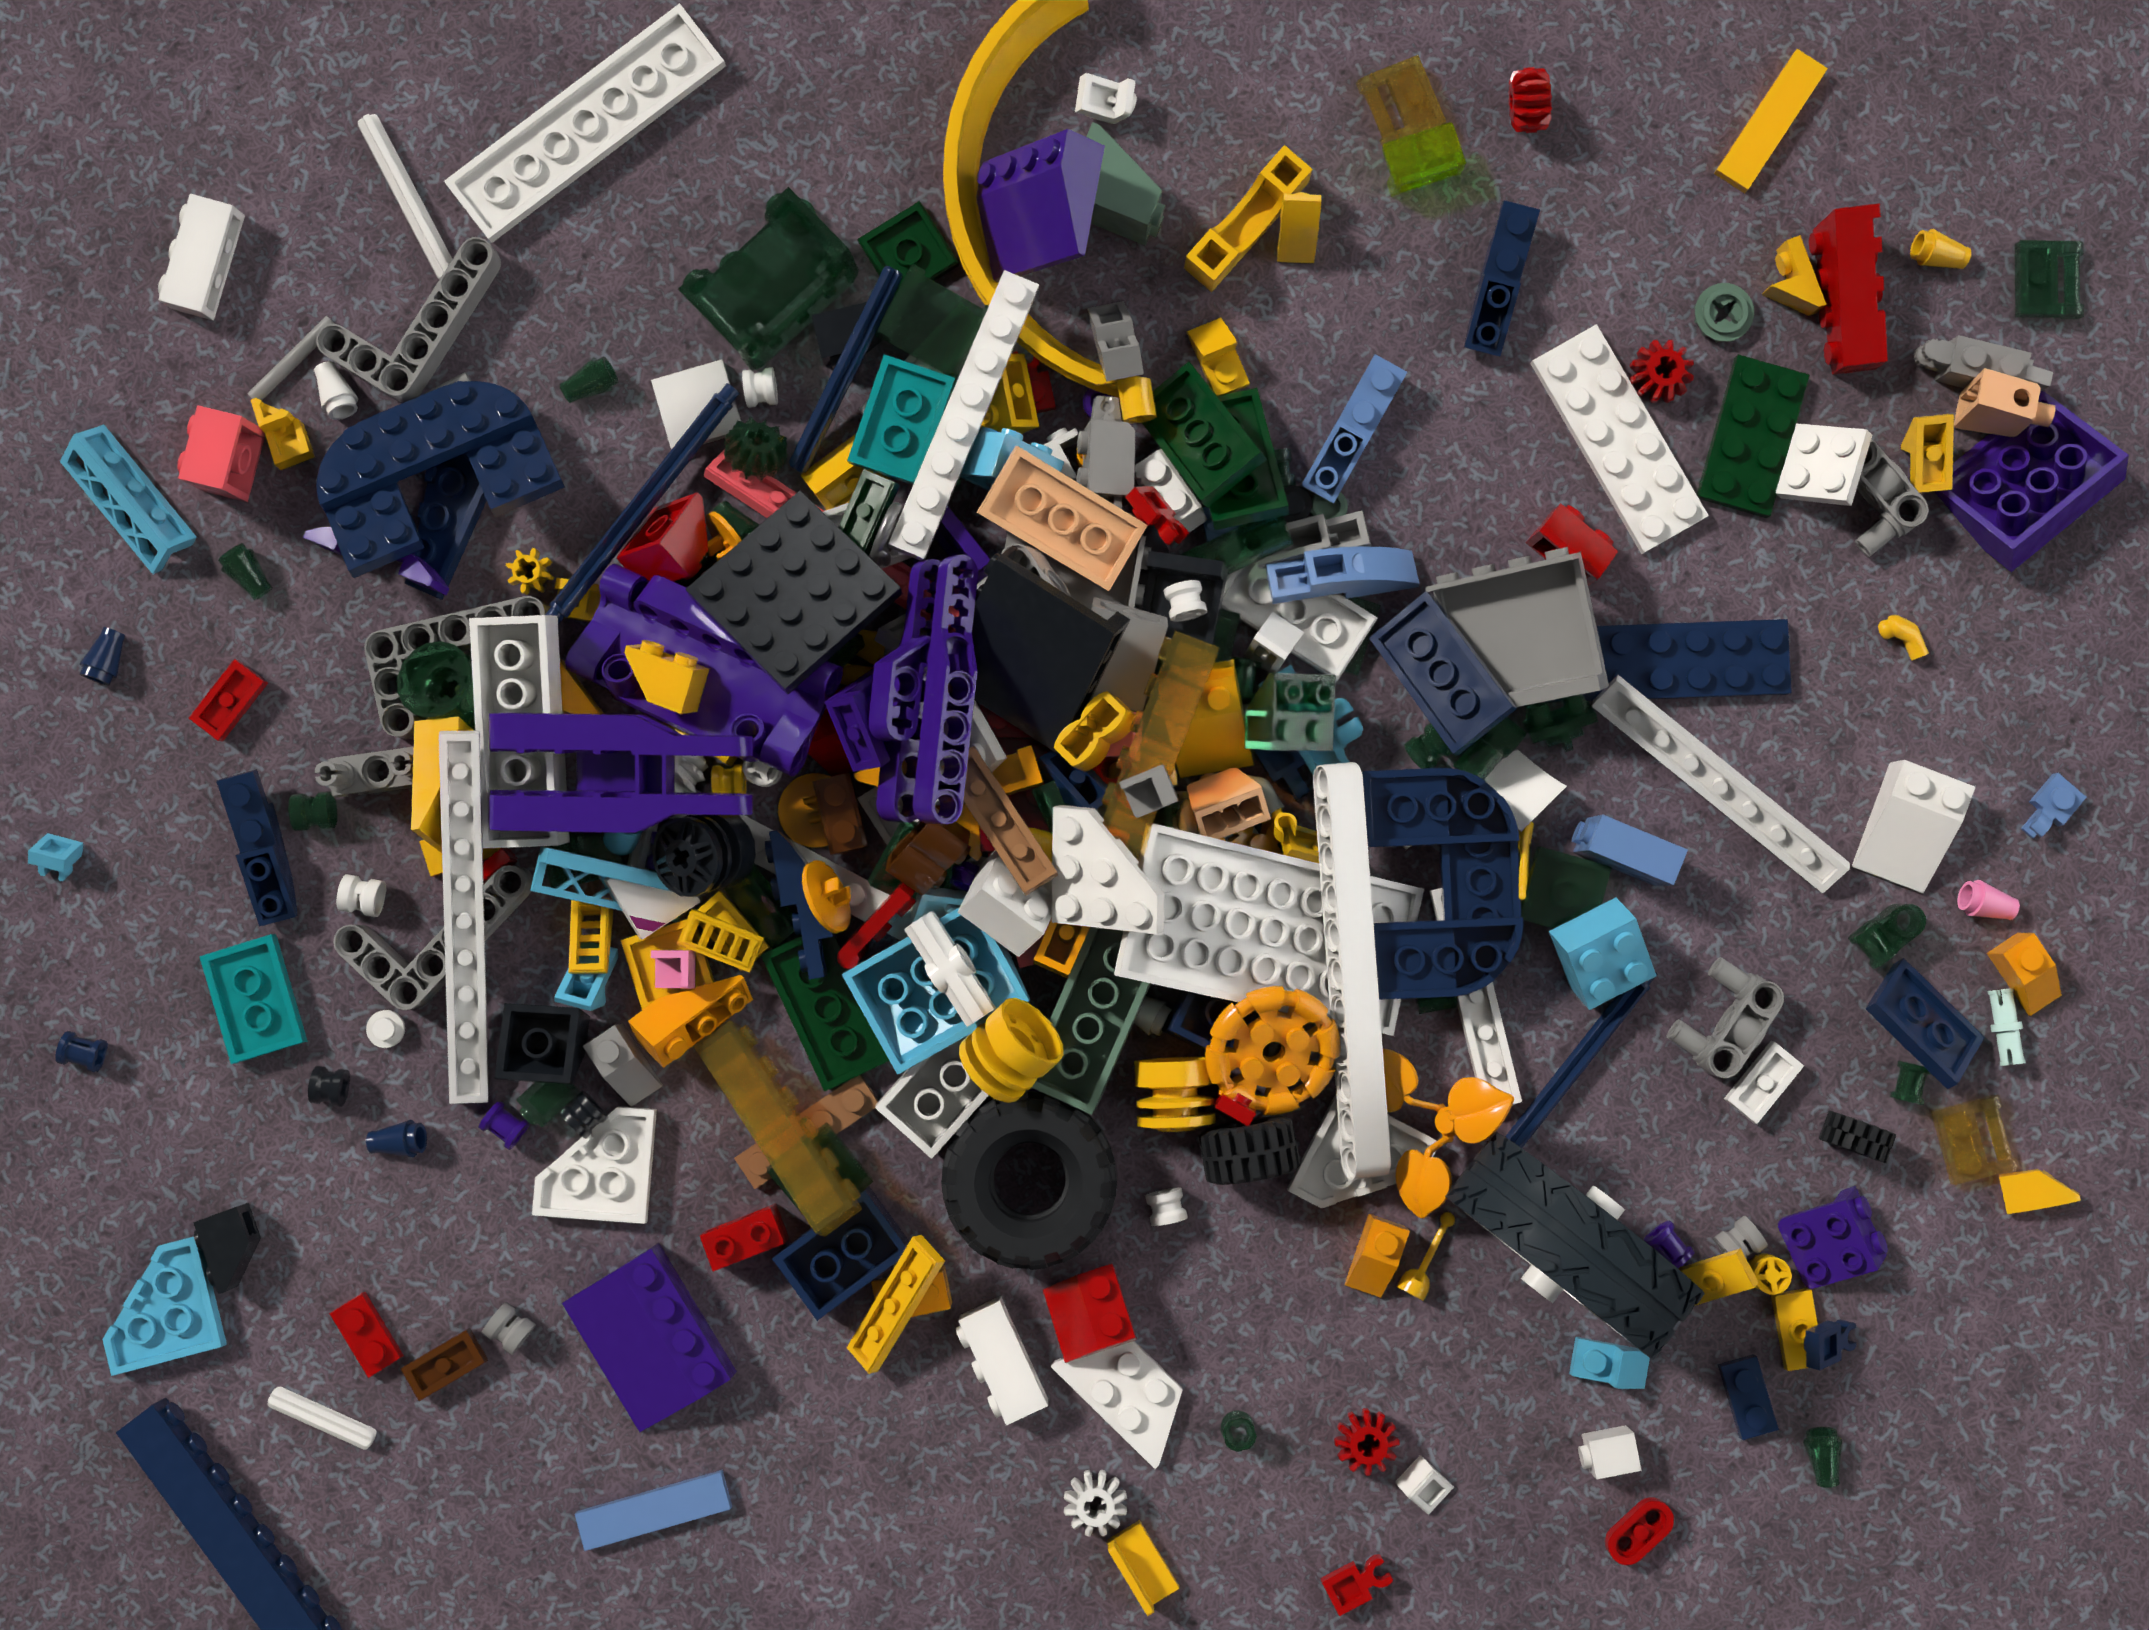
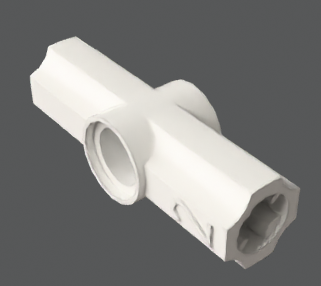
[904,910,996,1027]

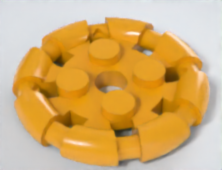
[1205,986,1341,1115]

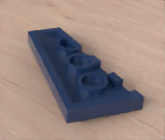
[404,453,487,600]

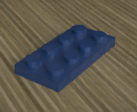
[1369,591,1517,756]

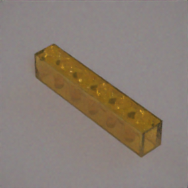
[1102,631,1220,860]
[694,1020,862,1236]

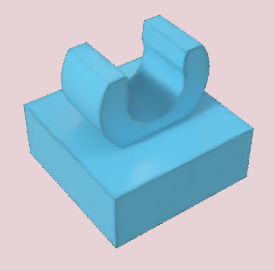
[28,833,83,881]

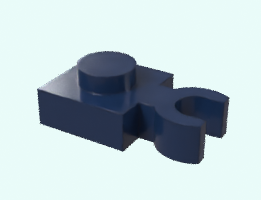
[1804,1319,1856,1371]

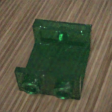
[875,263,989,378]

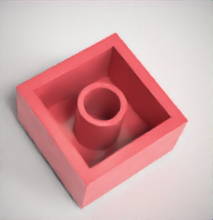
[177,405,265,502]

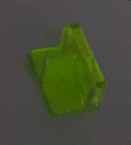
[1382,122,1466,197]

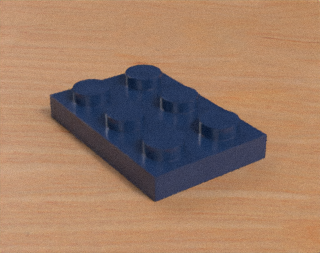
[1865,958,1985,1089]

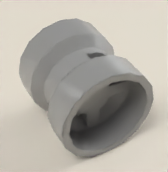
[1713,1216,1768,1259]
[482,1302,536,1355]

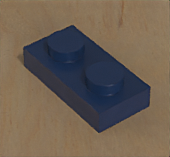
[1718,1354,1779,1440]

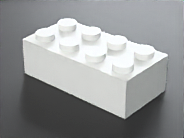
[875,1036,989,1159]

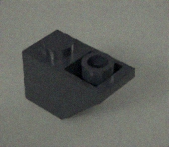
[193,1203,261,1294]

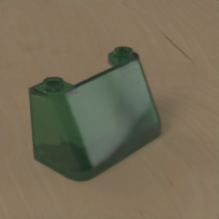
[678,187,859,371]

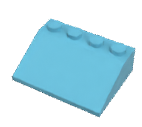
[842,907,1030,1075]

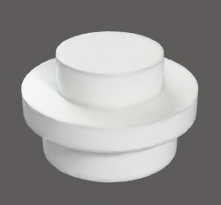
[366,1010,405,1048]

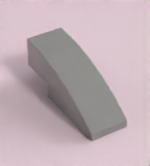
[1087,301,1144,382]
[1251,510,1372,569]

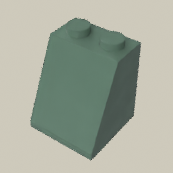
[1086,122,1166,246]

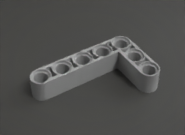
[316,237,501,403]
[364,596,550,739]
[333,865,533,1010]

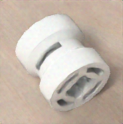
[336,874,386,917]

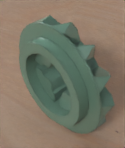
[1694,283,1754,343]

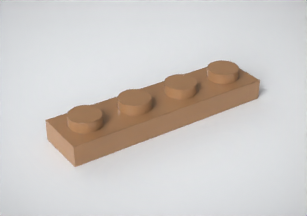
[941,746,1058,896]
[734,1075,879,1189]

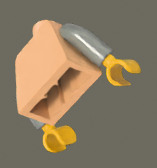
[1176,768,1297,842]

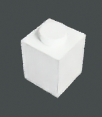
[1578,1425,1642,1479]

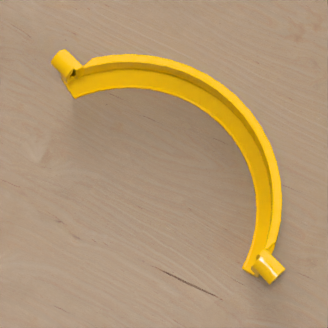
[943,0,1157,424]

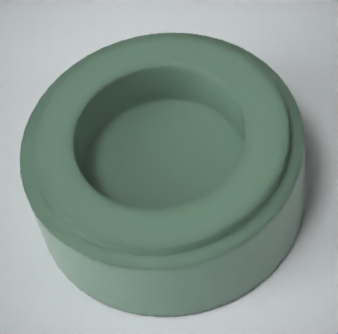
[1310,492,1348,520]

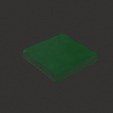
[857,201,959,295]

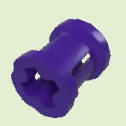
[478,1101,530,1150]
[1644,1220,1695,1268]

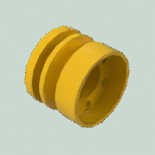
[959,998,1064,1103]
[1134,1057,1216,1132]

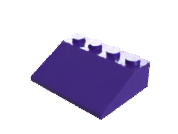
[976,129,1105,283]
[1934,391,2129,572]
[562,1243,737,1432]

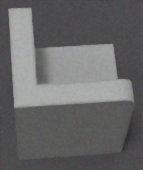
[1119,764,1179,818]

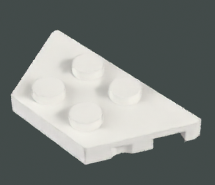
[1051,1341,1183,1469]

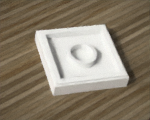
[651,359,744,450]

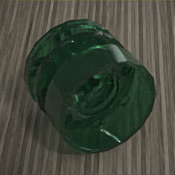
[397,641,475,731]

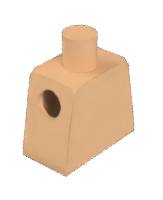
[1954,368,2055,437]

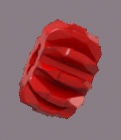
[1508,67,1552,133]
[1630,340,1694,403]
[1334,1408,1400,1476]

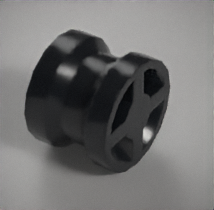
[308,1066,350,1107]
[560,1090,609,1139]

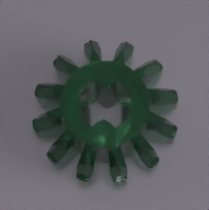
[724,417,788,482]

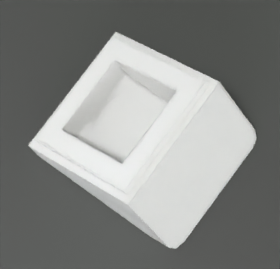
[1395,1455,1454,1515]

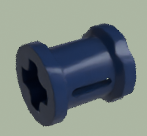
[55,1031,108,1072]

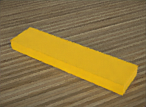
[1714,49,1828,194]
[846,1234,945,1374]

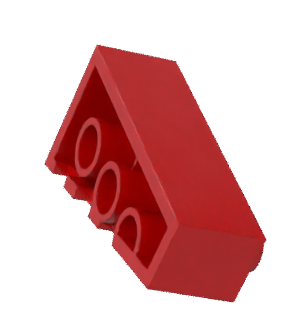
[1809,203,1888,375]

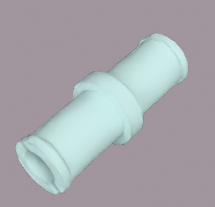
[1988,988,2026,1066]

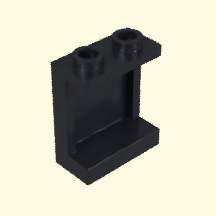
[1142,551,1228,662]

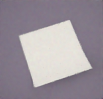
[1483,750,1567,831]

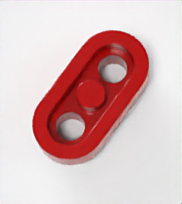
[1605,1497,1674,1565]

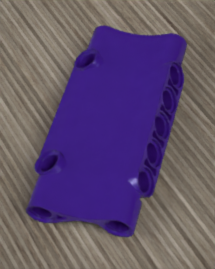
[565,564,843,777]

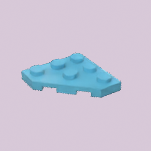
[102,1236,227,1376]

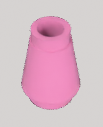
[1957,880,2020,920]

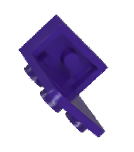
[1778,1186,1888,1289]

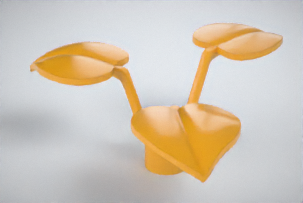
[1383,1048,1514,1219]

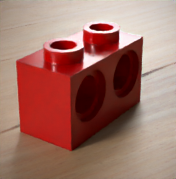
[700,1203,789,1271]

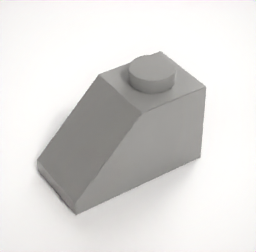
[583,1023,663,1107]

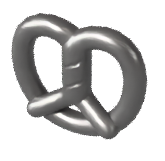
[870,502,903,567]

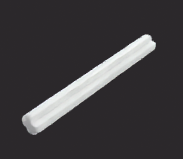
[358,114,452,280]

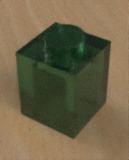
[516,1082,580,1127]

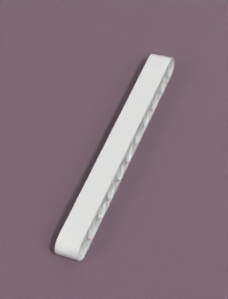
[1313,762,1391,1180]

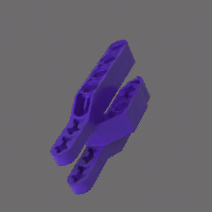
[868,555,978,824]
[489,713,753,833]

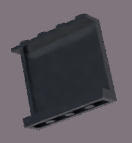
[949,546,1131,753]

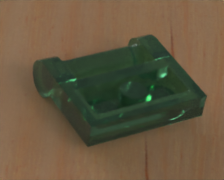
[2015,240,2084,319]

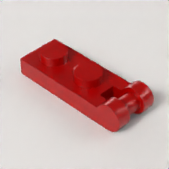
[837,882,916,969]

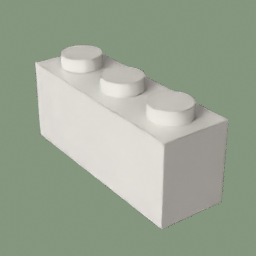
[158,194,245,321]
[956,1296,1048,1426]

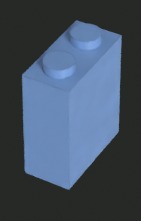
[1572,814,1688,886]

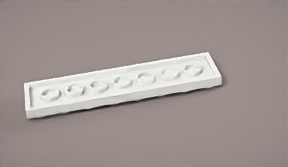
[444,3,726,243]

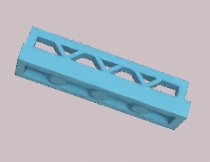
[60,425,197,574]
[530,846,680,922]

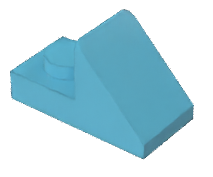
[554,942,618,1011]
[1569,1337,1650,1389]

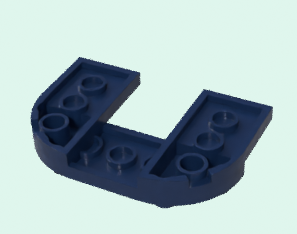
[317,381,565,578]
[1362,768,1523,1000]

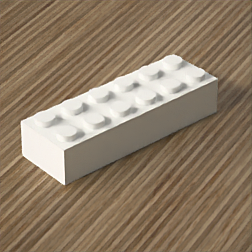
[469,615,570,848]

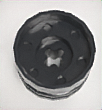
[652,814,756,897]

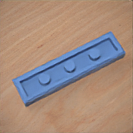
[574,1470,732,1551]

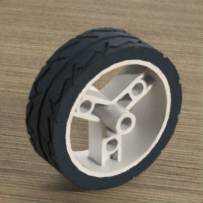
[1445,1132,1705,1360]

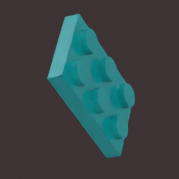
[847,354,956,485]
[199,934,308,1064]

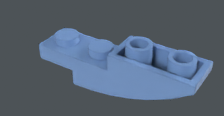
[1301,354,1407,504]
[1266,546,1420,604]

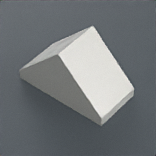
[1243,612,1304,676]

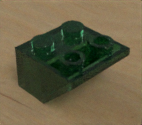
[1244,673,1336,751]

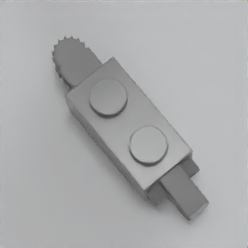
[1913,335,2053,391]
[1076,396,1135,509]

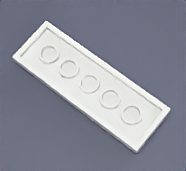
[1530,324,1709,554]

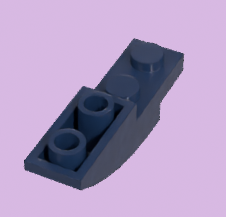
[1464,200,1540,357]
[216,769,298,927]
[765,830,837,979]

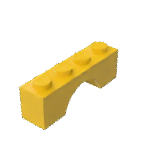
[1184,145,1313,292]

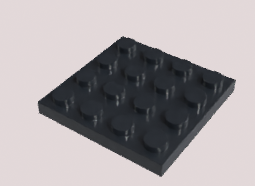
[686,491,903,695]

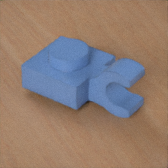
[2021,773,2087,838]

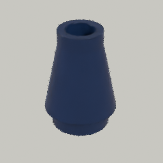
[80,627,126,686]
[366,1120,427,1158]

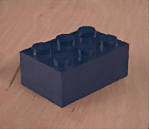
[772,1186,910,1321]

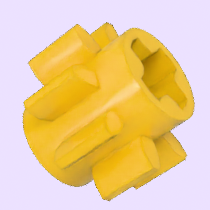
[505,548,555,595]

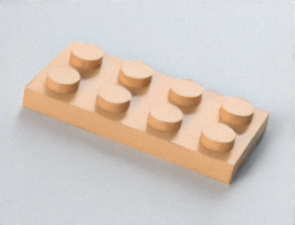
[977,446,1148,591]

